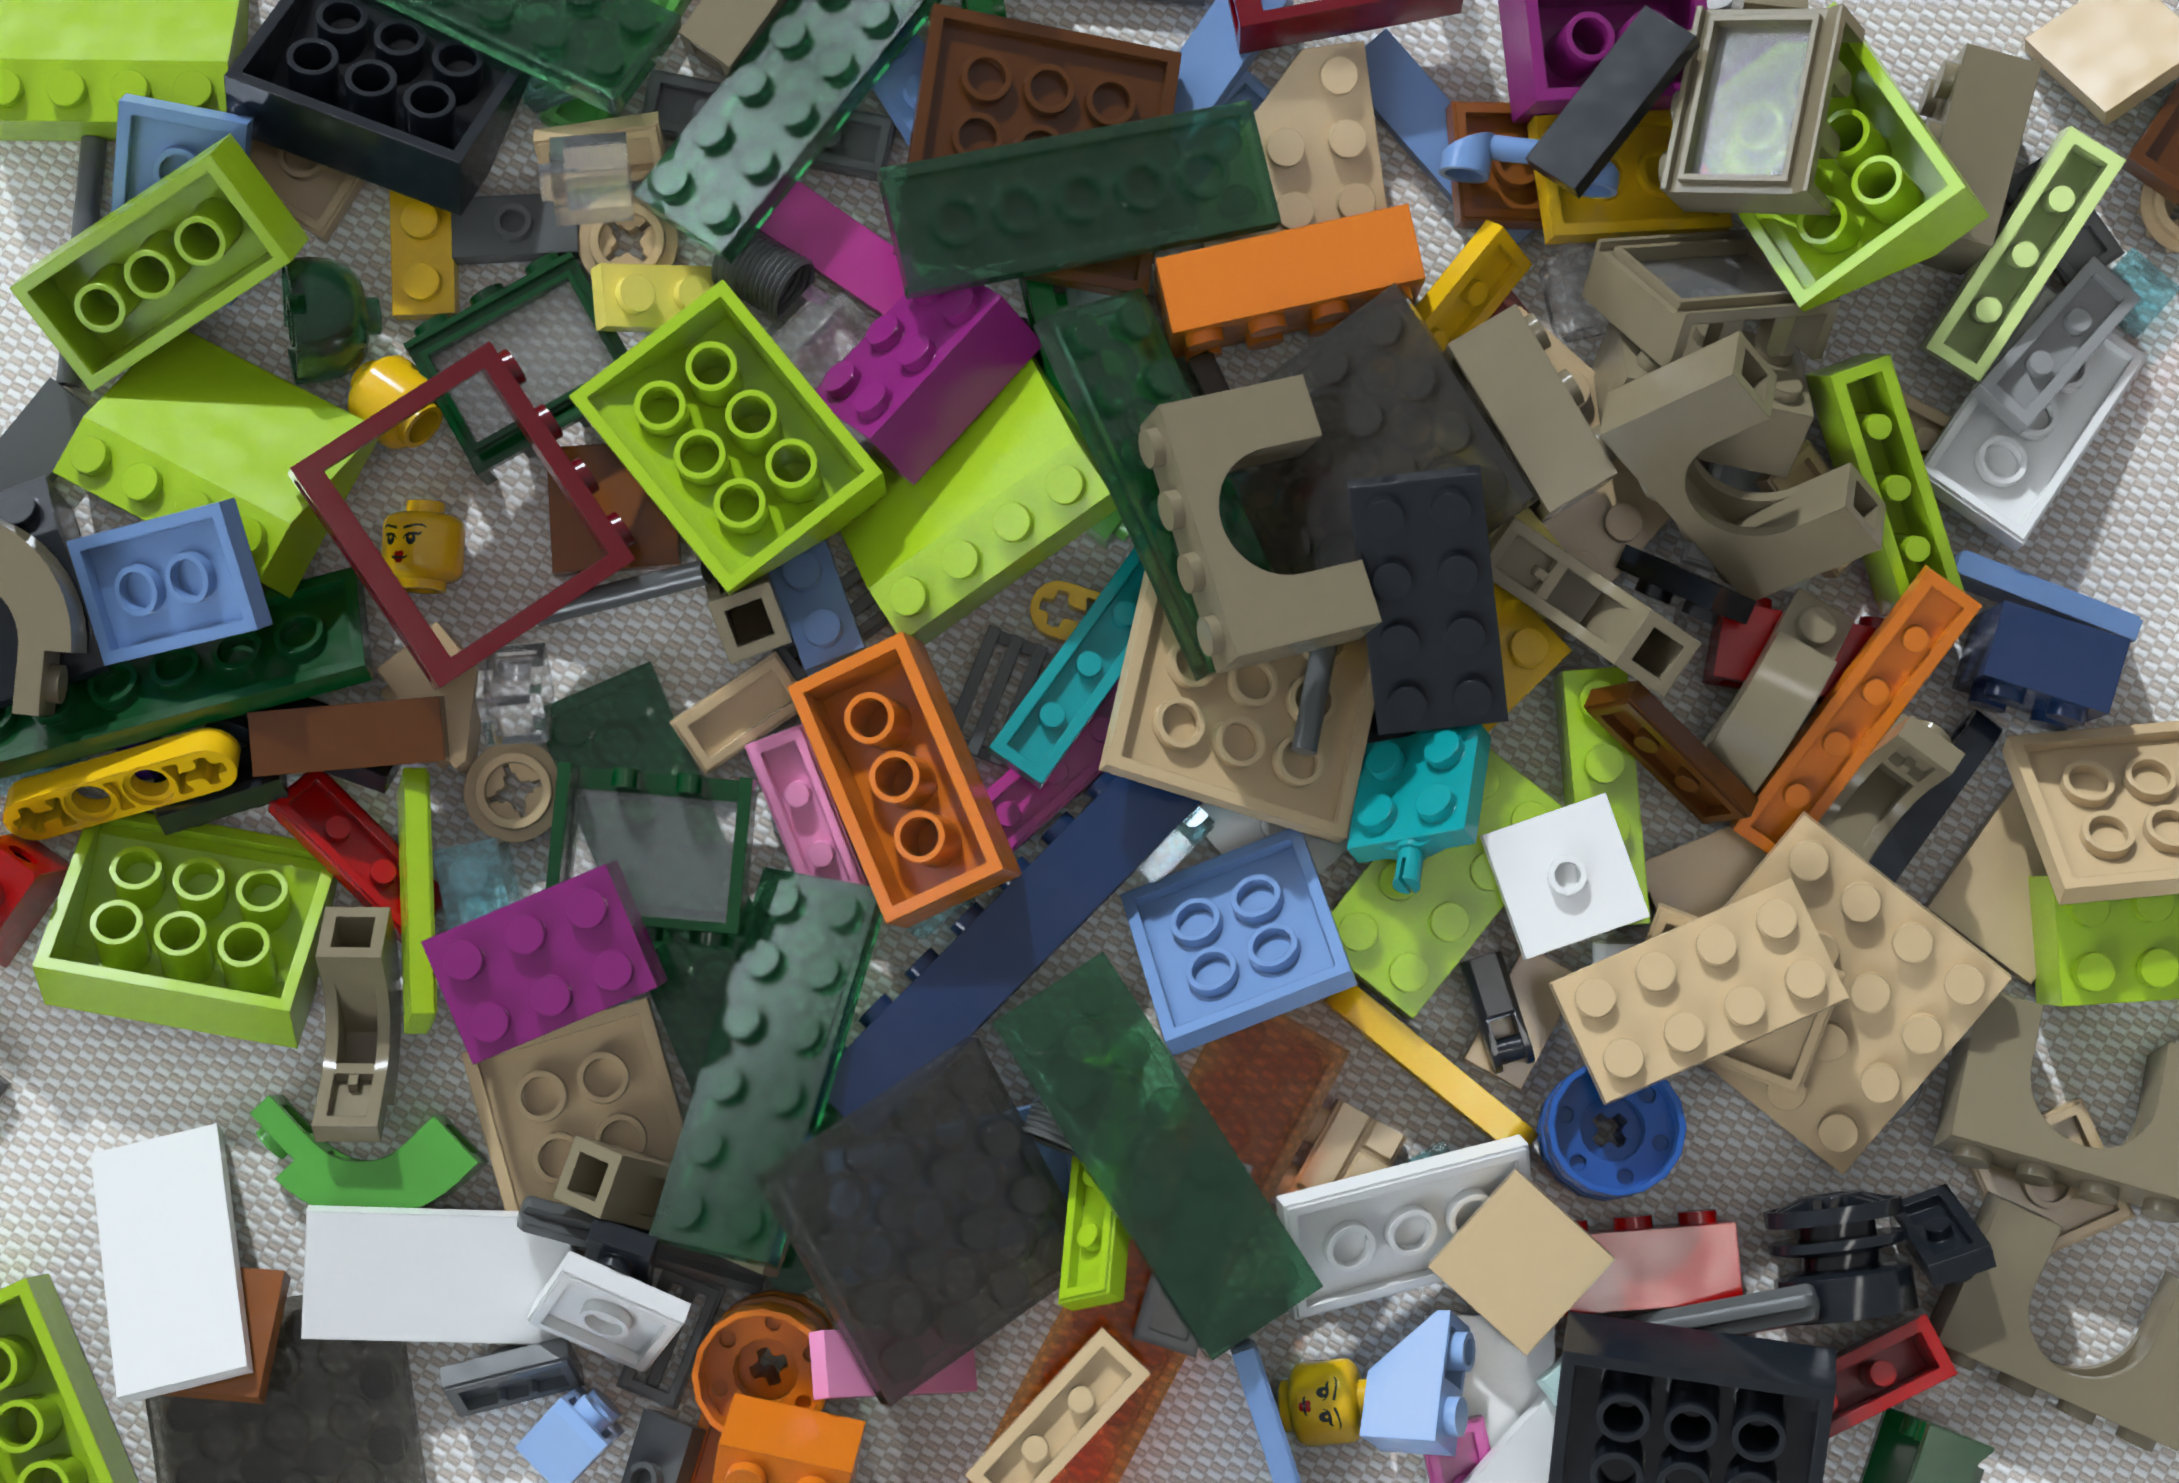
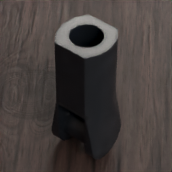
[1459,950,1535,1074]

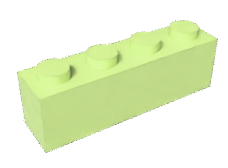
[1918,126,2126,382]

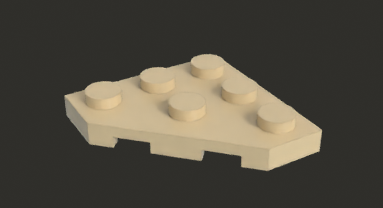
[1193,40,1387,249]

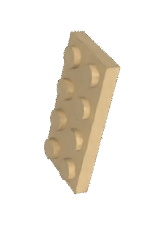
[1549,878,1849,1106]

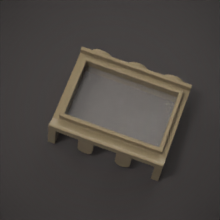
[1658,4,1865,215]
[1581,229,1841,367]

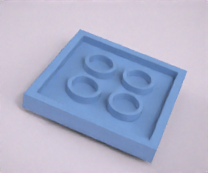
[1120,829,1358,1056]

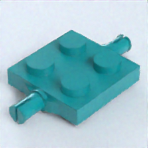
[1347,724,1491,894]

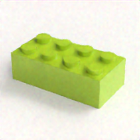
[9,133,310,392]
[1331,749,1563,1020]
[2028,875,2179,1007]
[0,1273,139,1483]

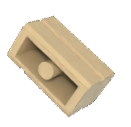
[1270,1099,1407,1214]

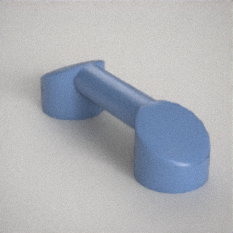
[1439,132,1620,198]

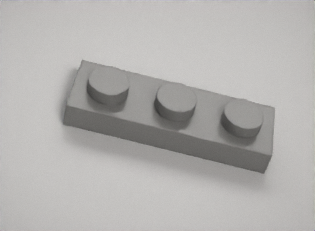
[1970,256,2141,435]

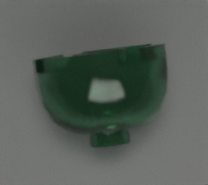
[281,257,382,385]

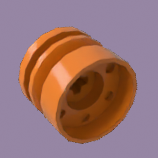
[691,1288,838,1433]

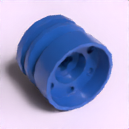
[1536,1065,1687,1202]

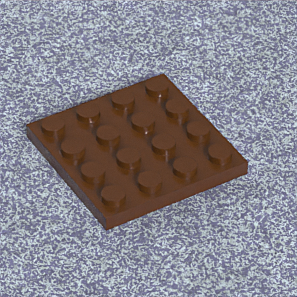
[893,3,1182,302]

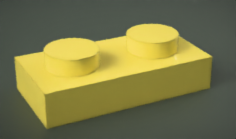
[591,263,715,332]

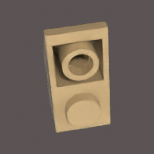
[376,622,487,774]

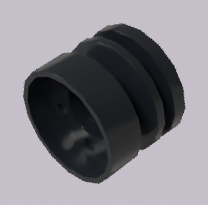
[1763,1190,1919,1325]

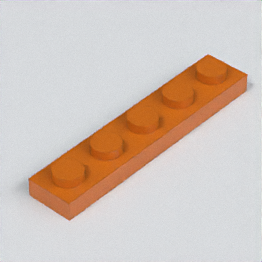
[1730,564,1983,854]

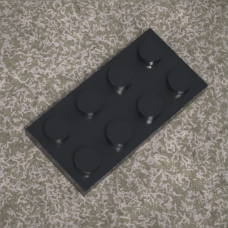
[1347,465,1508,735]

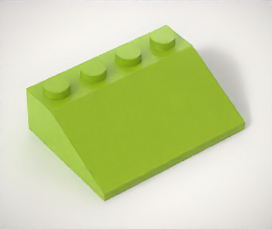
[0,0,249,142]
[1703,2,1990,312]
[569,279,887,595]
[52,330,379,598]
[840,356,1129,645]
[32,812,338,1049]

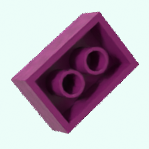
[1498,0,1708,123]
[815,262,1044,486]
[421,860,668,1065]

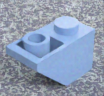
[1359,1310,1476,1456]
[515,1386,625,1483]

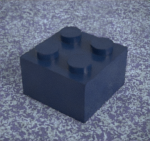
[1952,600,2131,731]

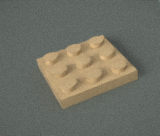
[2002,721,2179,905]
[461,997,700,1211]

